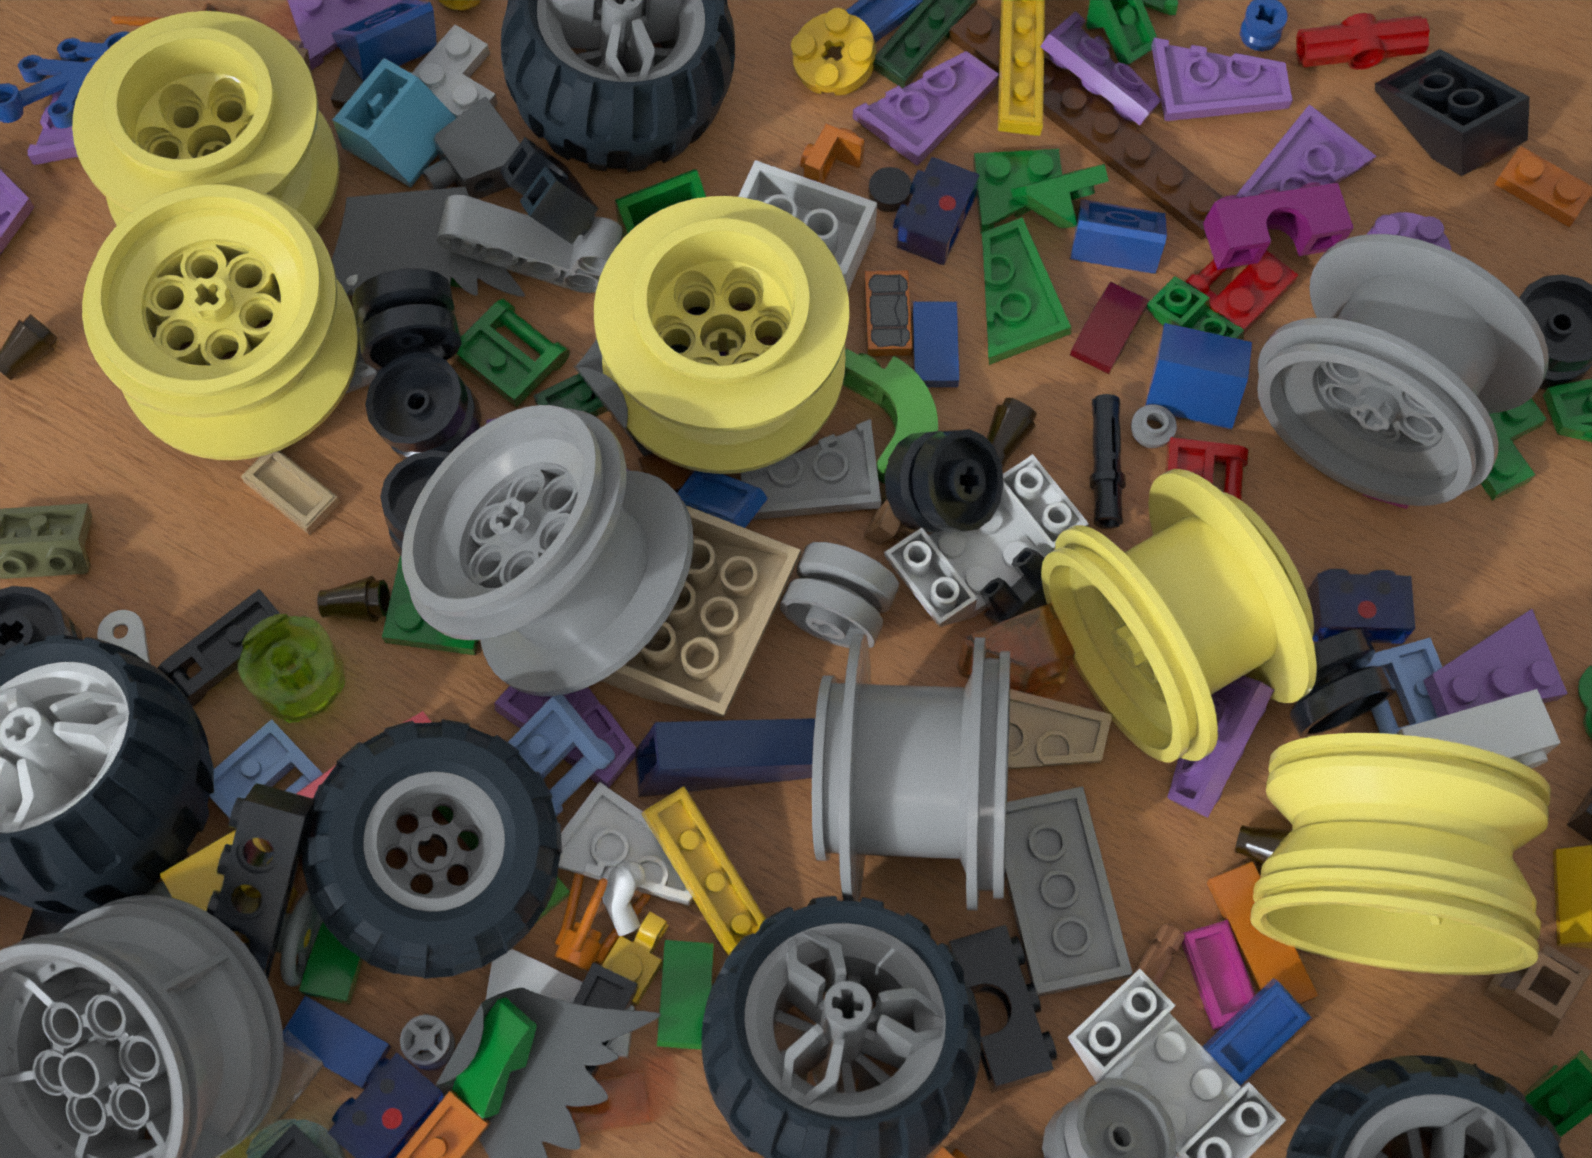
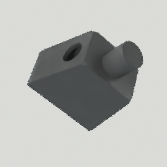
[422,96,520,199]

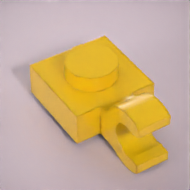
[602,912,669,1005]

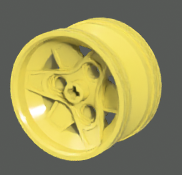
[1250,733,1551,975]

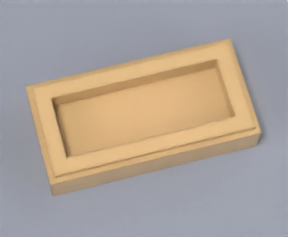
[241,450,341,535]

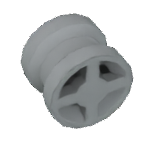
[400,1014,456,1071]

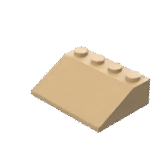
[601,506,801,718]

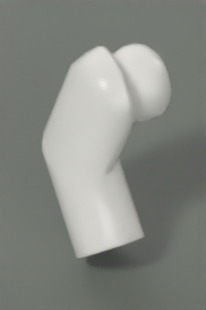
[602,861,645,936]

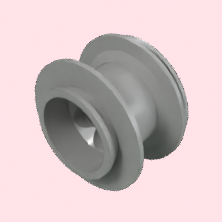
[1257,234,1549,506]
[401,405,693,696]
[812,634,1011,911]

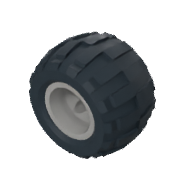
[302,719,562,979]

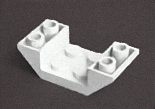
[884,454,1089,627]
[1068,969,1286,1158]

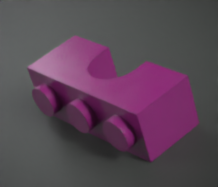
[1203,182,1354,270]

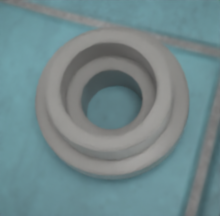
[1131,404,1177,448]

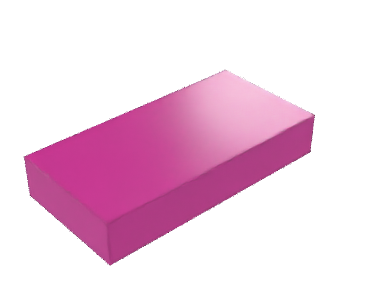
[1182,920,1255,1030]

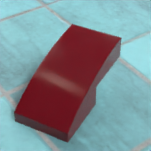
[1069,281,1150,374]

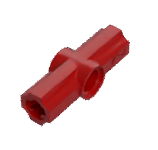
[1296,13,1430,70]

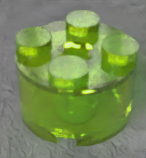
[238,614,345,723]

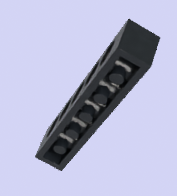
[206,783,315,980]

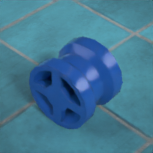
[1240,0,1288,51]

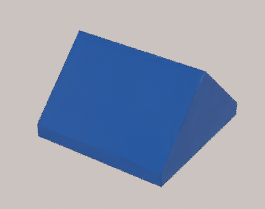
[331,0,437,82]
[1070,199,1167,274]
[1145,323,1252,429]

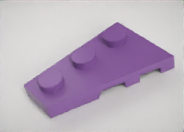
[1167,676,1274,818]

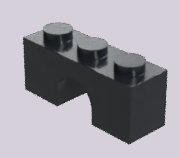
[500,137,598,244]
[948,925,1057,1093]

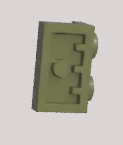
[0,503,93,579]

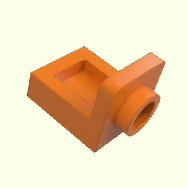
[800,124,865,184]

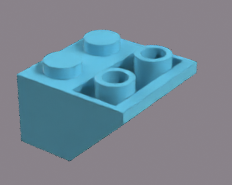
[332,58,456,187]

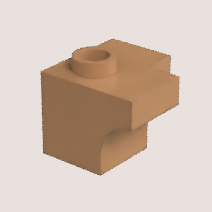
[1484,944,1591,1036]

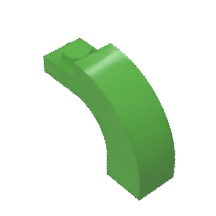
[843,348,938,484]

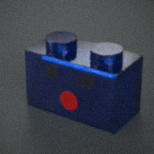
[893,157,980,266]
[1308,569,1416,644]
[328,1052,445,1158]

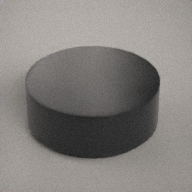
[868,167,912,212]

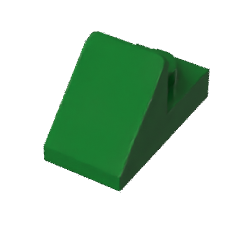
[1086,0,1158,65]
[1010,164,1109,229]
[1523,1050,1592,1137]

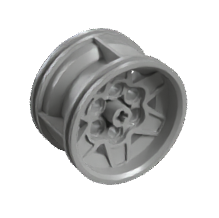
[0,895,284,1158]

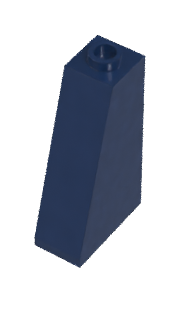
[635,718,815,797]

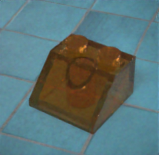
[957,603,1075,698]

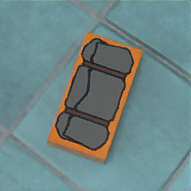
[864,270,912,356]

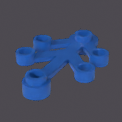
[0,32,130,128]

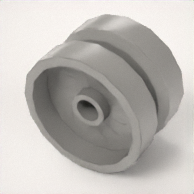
[780,542,899,649]
[1042,1079,1177,1158]

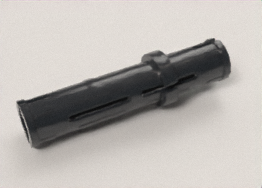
[1090,394,1126,529]

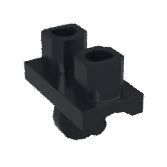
[980,547,1054,634]

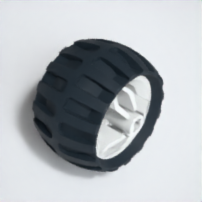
[0,635,214,914]

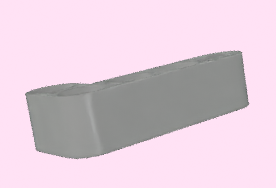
[437,195,623,293]

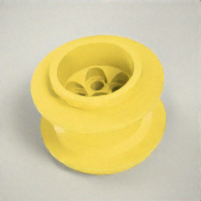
[72,11,340,230]
[82,184,359,460]
[594,196,849,474]
[1041,469,1317,763]

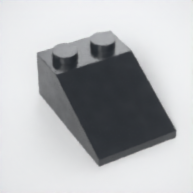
[1375,49,1530,176]

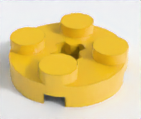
[791,8,876,96]

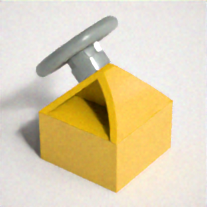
[160,830,323,987]

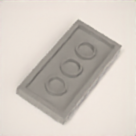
[1005,786,1133,997]

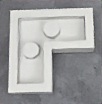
[411,25,498,118]

